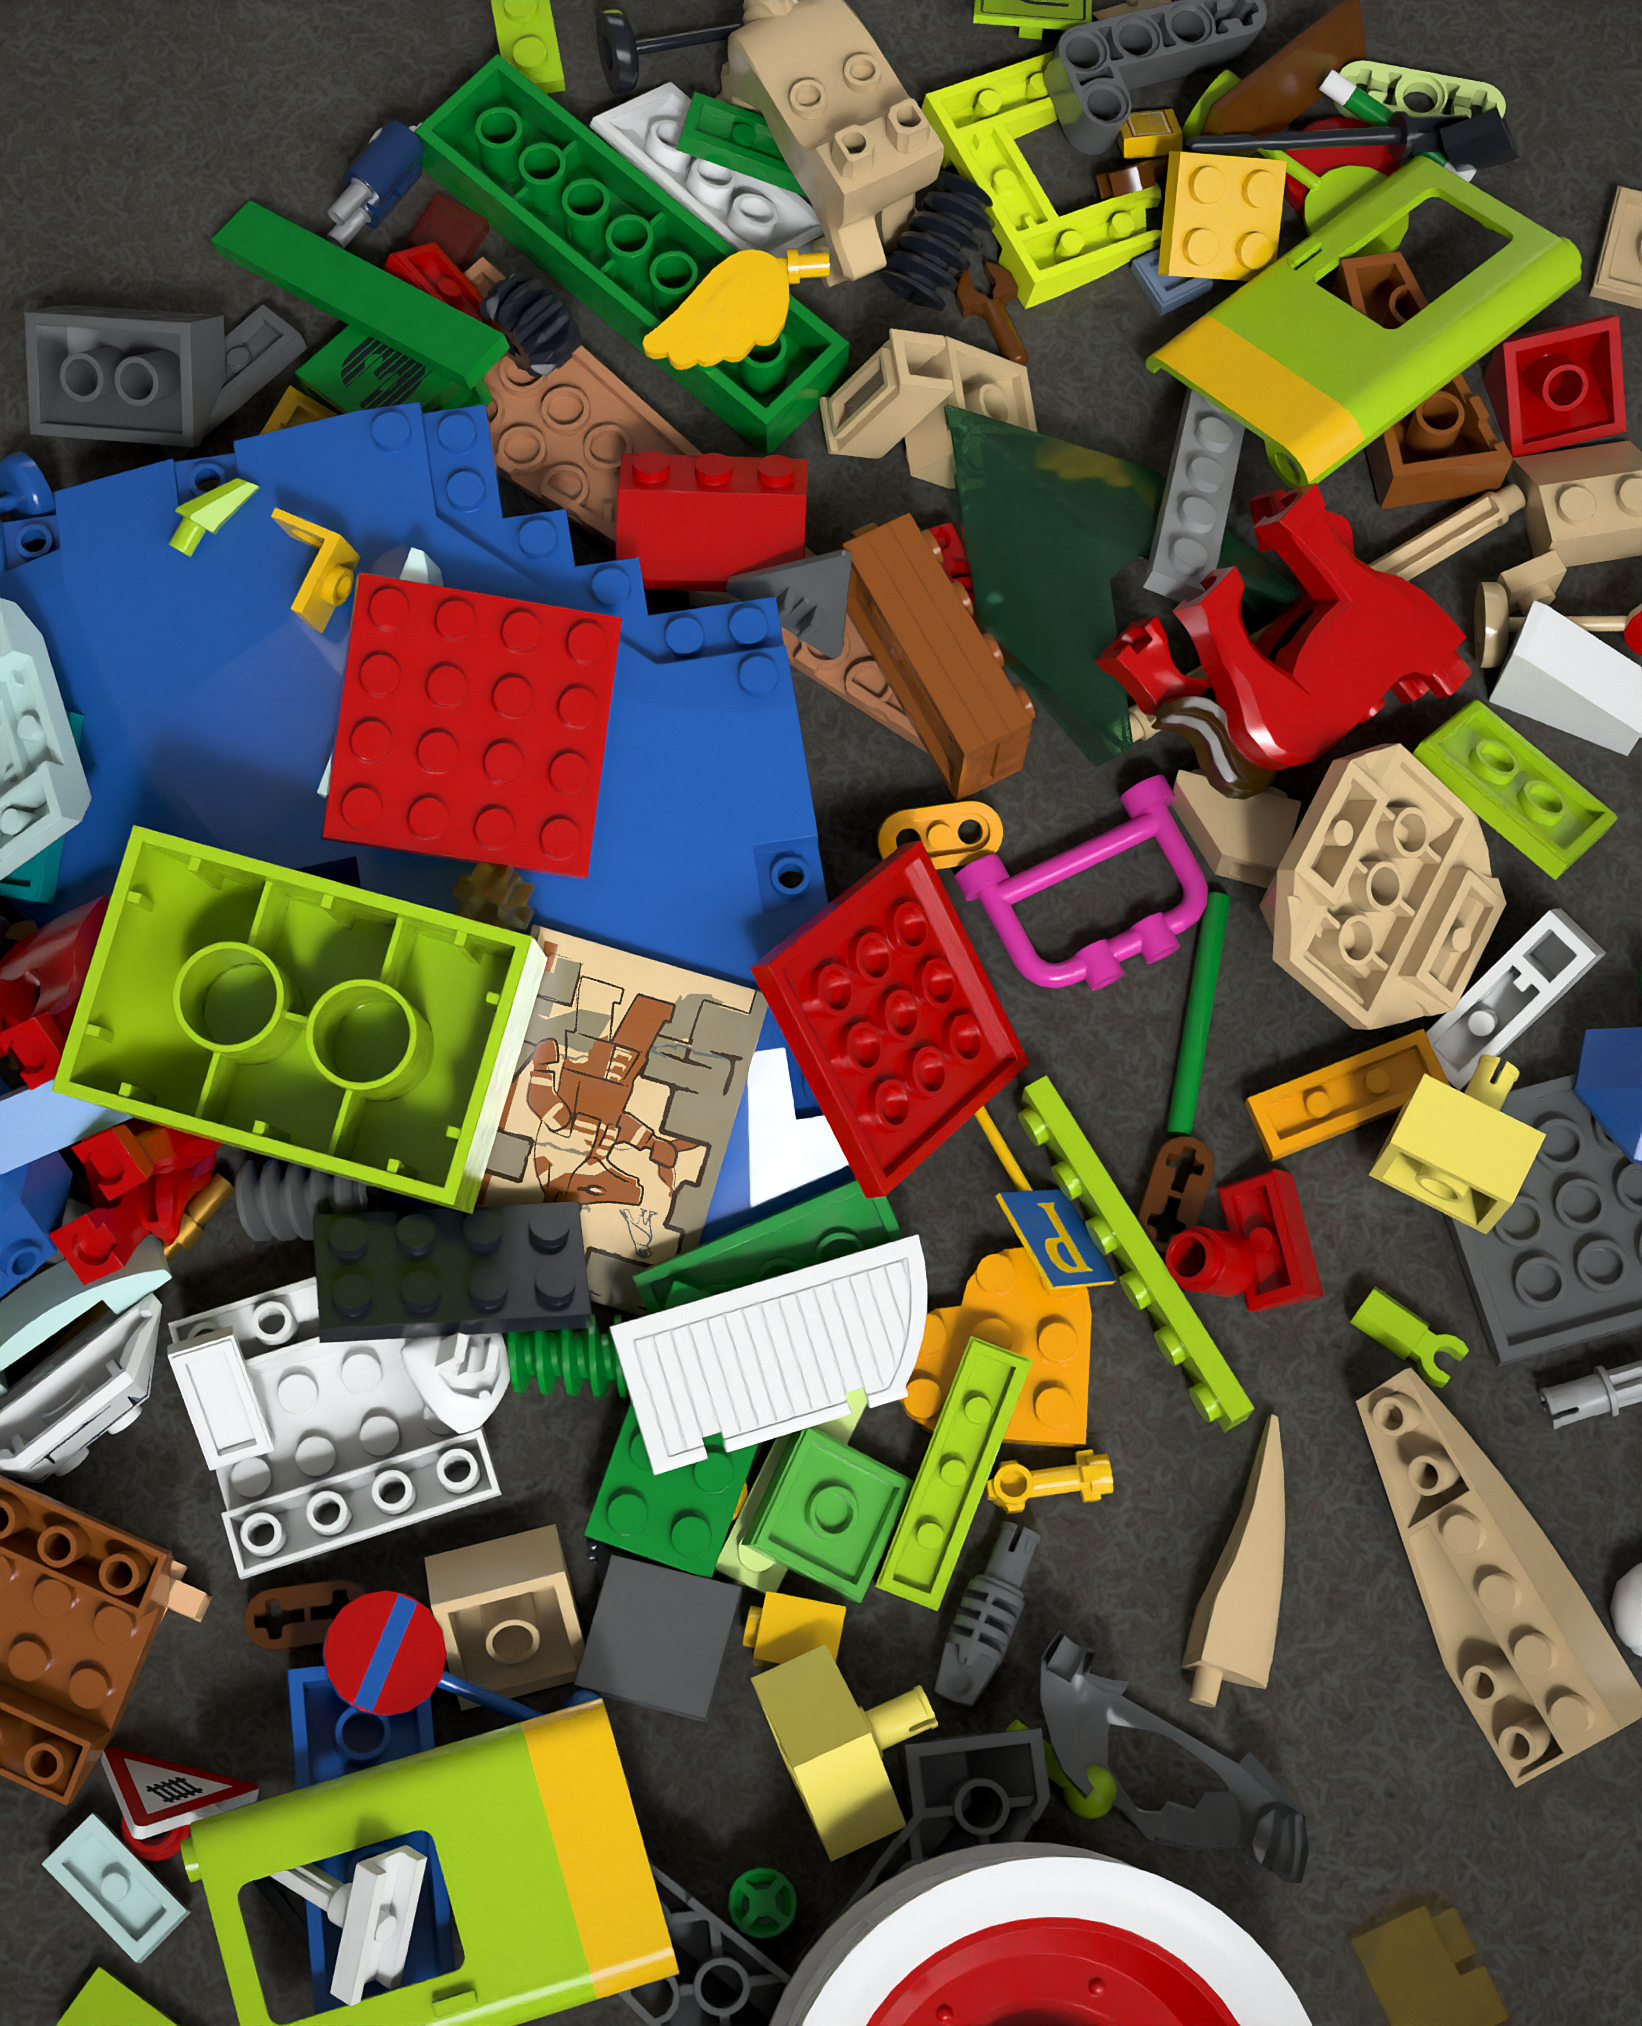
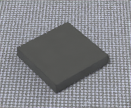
[574,1555,743,1723]

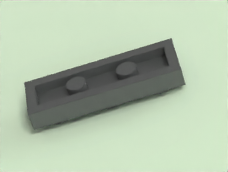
[150,305,307,462]

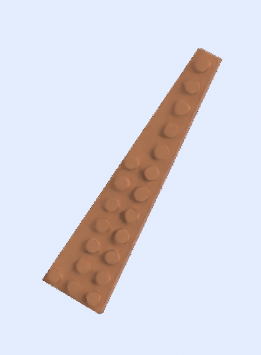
[463,257,928,753]

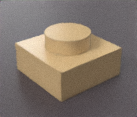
[1497,550,1567,615]

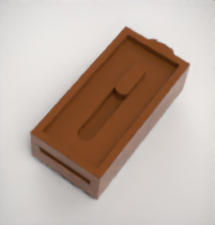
[842,513,1035,802]

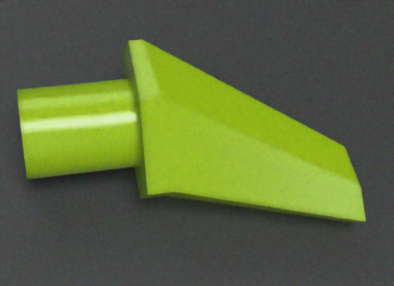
[168,478,260,558]

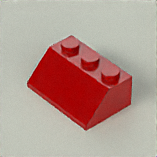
[615,451,808,592]

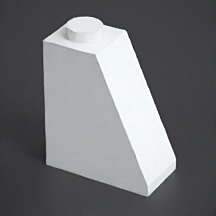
[1489,600,1642,756]

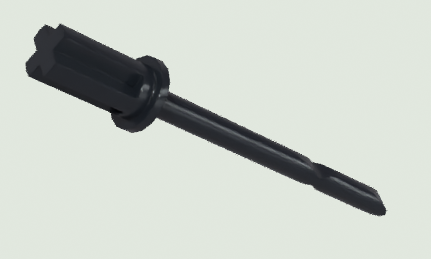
[1185,111,1469,160]

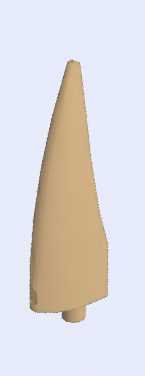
[1181,1414,1285,1707]

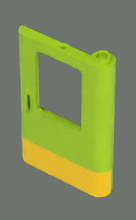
[1146,155,1582,489]
[180,1698,679,2026]

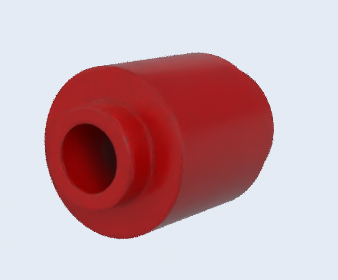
[1165,1226,1256,1297]

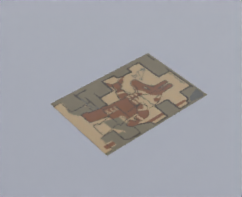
[475,924,768,1317]

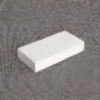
[167,1325,274,1470]

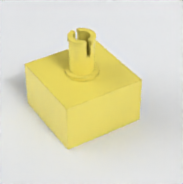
[1369,1054,1546,1235]
[750,1644,938,1862]

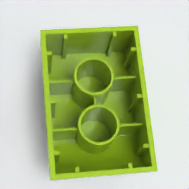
[51,825,548,1214]

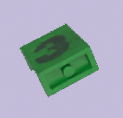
[295,325,493,414]

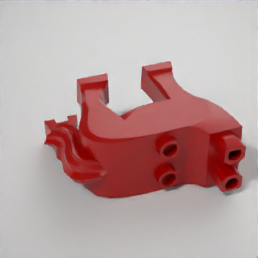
[0,895,223,1285]

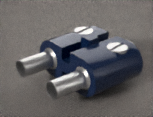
[327,120,424,249]

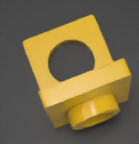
[271,508,361,633]

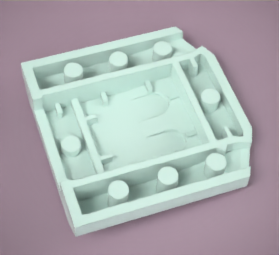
[0,598,92,880]

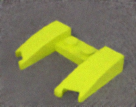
[921,51,1162,309]

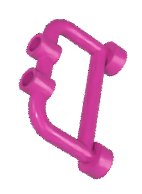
[954,775,1208,991]

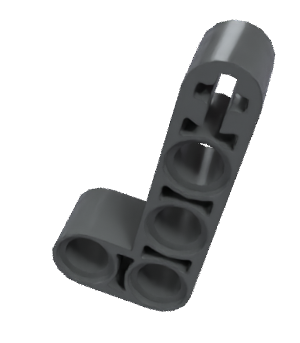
[1043,0,1268,155]

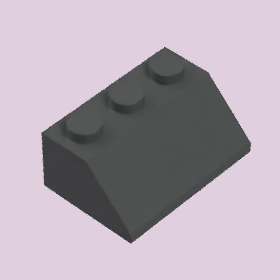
[24,305,226,447]

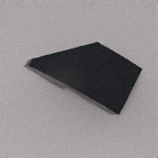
[1440,108,1520,172]

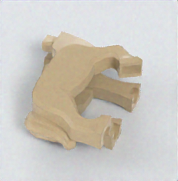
[715,0,944,289]

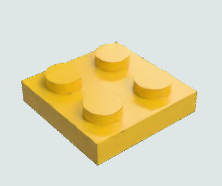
[1158,151,1287,281]

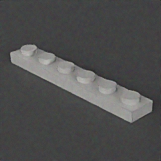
[1143,386,1245,602]

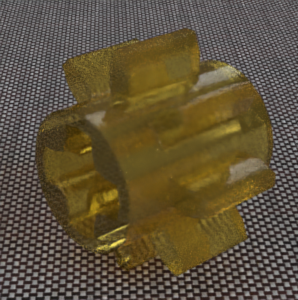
[451,862,535,931]

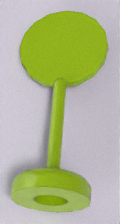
[1182,70,1409,259]

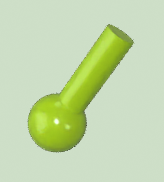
[1006,1719,1117,1819]

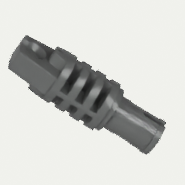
[934,1521,1042,1710]

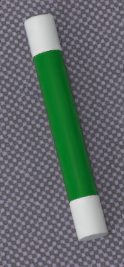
[1318,69,1477,182]

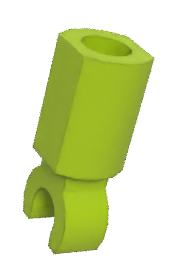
[1350,1286,1469,1388]

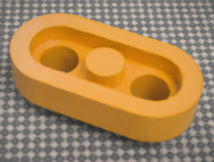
[876,800,1003,870]

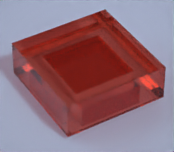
[406,194,490,272]

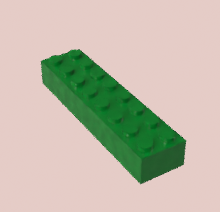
[414,54,849,456]

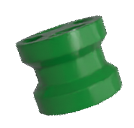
[728,1867,797,1940]

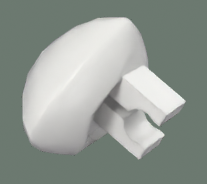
[400,1333,510,1434]

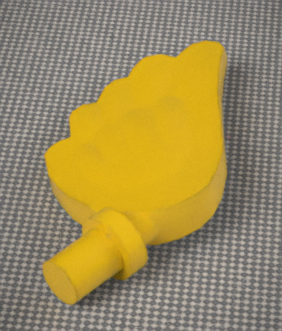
[642,248,830,370]

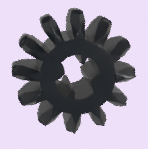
[479,270,581,378]

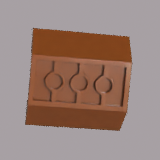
[0,1475,172,1806]

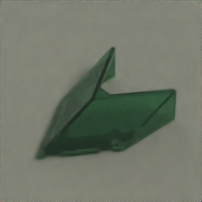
[944,404,1302,767]

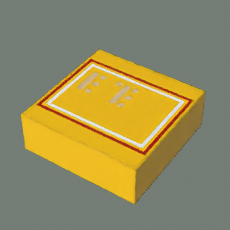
[1117,109,1183,159]

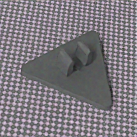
[726,550,853,658]

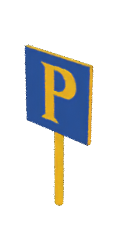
[974,1106,1116,1290]

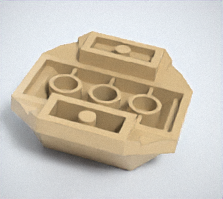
[1259,743,1507,1030]

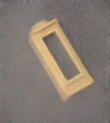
[819,329,954,459]

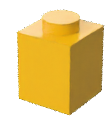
[743,1591,846,1669]

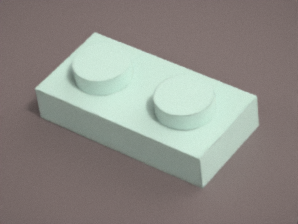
[42,1813,191,1963]

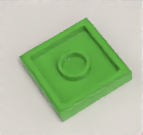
[741,1427,914,1603]

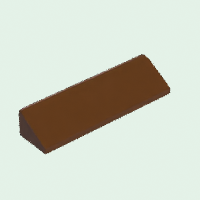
[1199,0,1366,157]

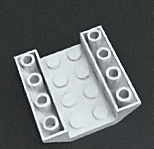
[168,1276,502,1580]

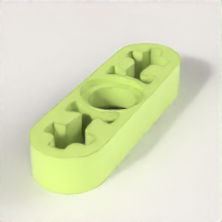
[1334,60,1506,123]

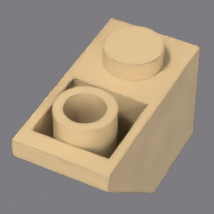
[1171,769,1301,888]

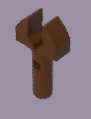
[1096,147,1197,199]
[956,261,1029,366]

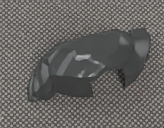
[1040,1630,1309,1883]

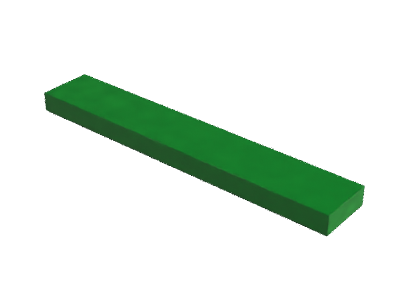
[211,200,510,391]

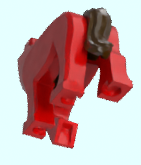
[1094,483,1472,800]

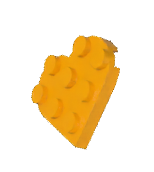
[898,1247,1092,1448]

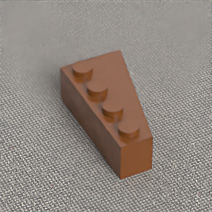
[1330,251,1514,509]

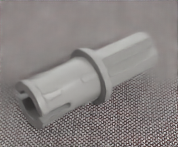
[1539,1360,1642,1430]

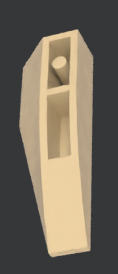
[1356,1367,1642,1788]

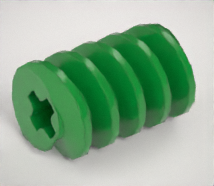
[502,1314,630,1400]

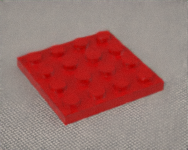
[320,573,622,880]
[750,840,1029,1199]

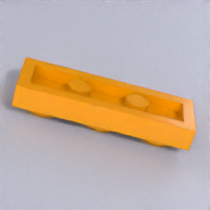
[1244,1029,1450,1162]

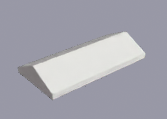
[590,82,825,257]

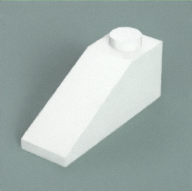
[1426,908,1606,1091]

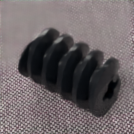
[879,172,995,311]

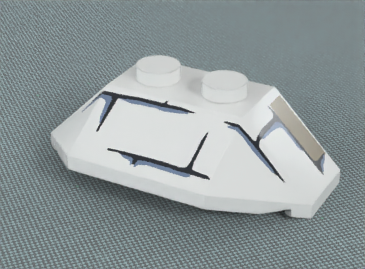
[0,1292,162,1482]

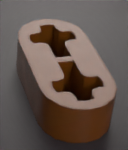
[1137,1136,1214,1259]
[244,1580,367,1653]

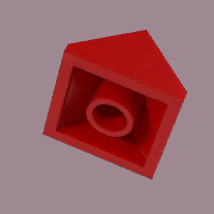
[1483,313,1627,458]

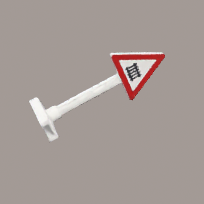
[101,1746,427,2006]

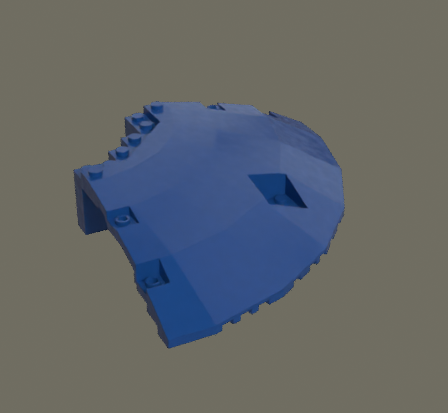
[0,402,855,1245]

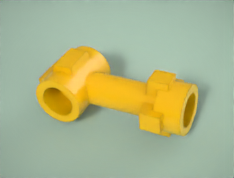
[985,1449,1113,1515]

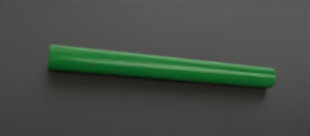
[1166,892,1231,1138]

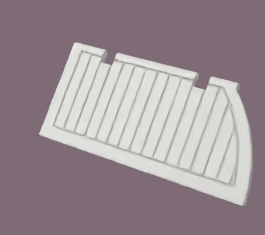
[609,1234,927,1475]

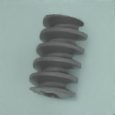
[235,1159,384,1241]

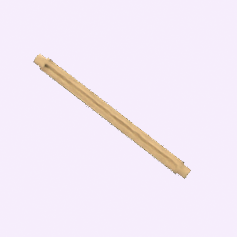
[1108,483,1526,749]

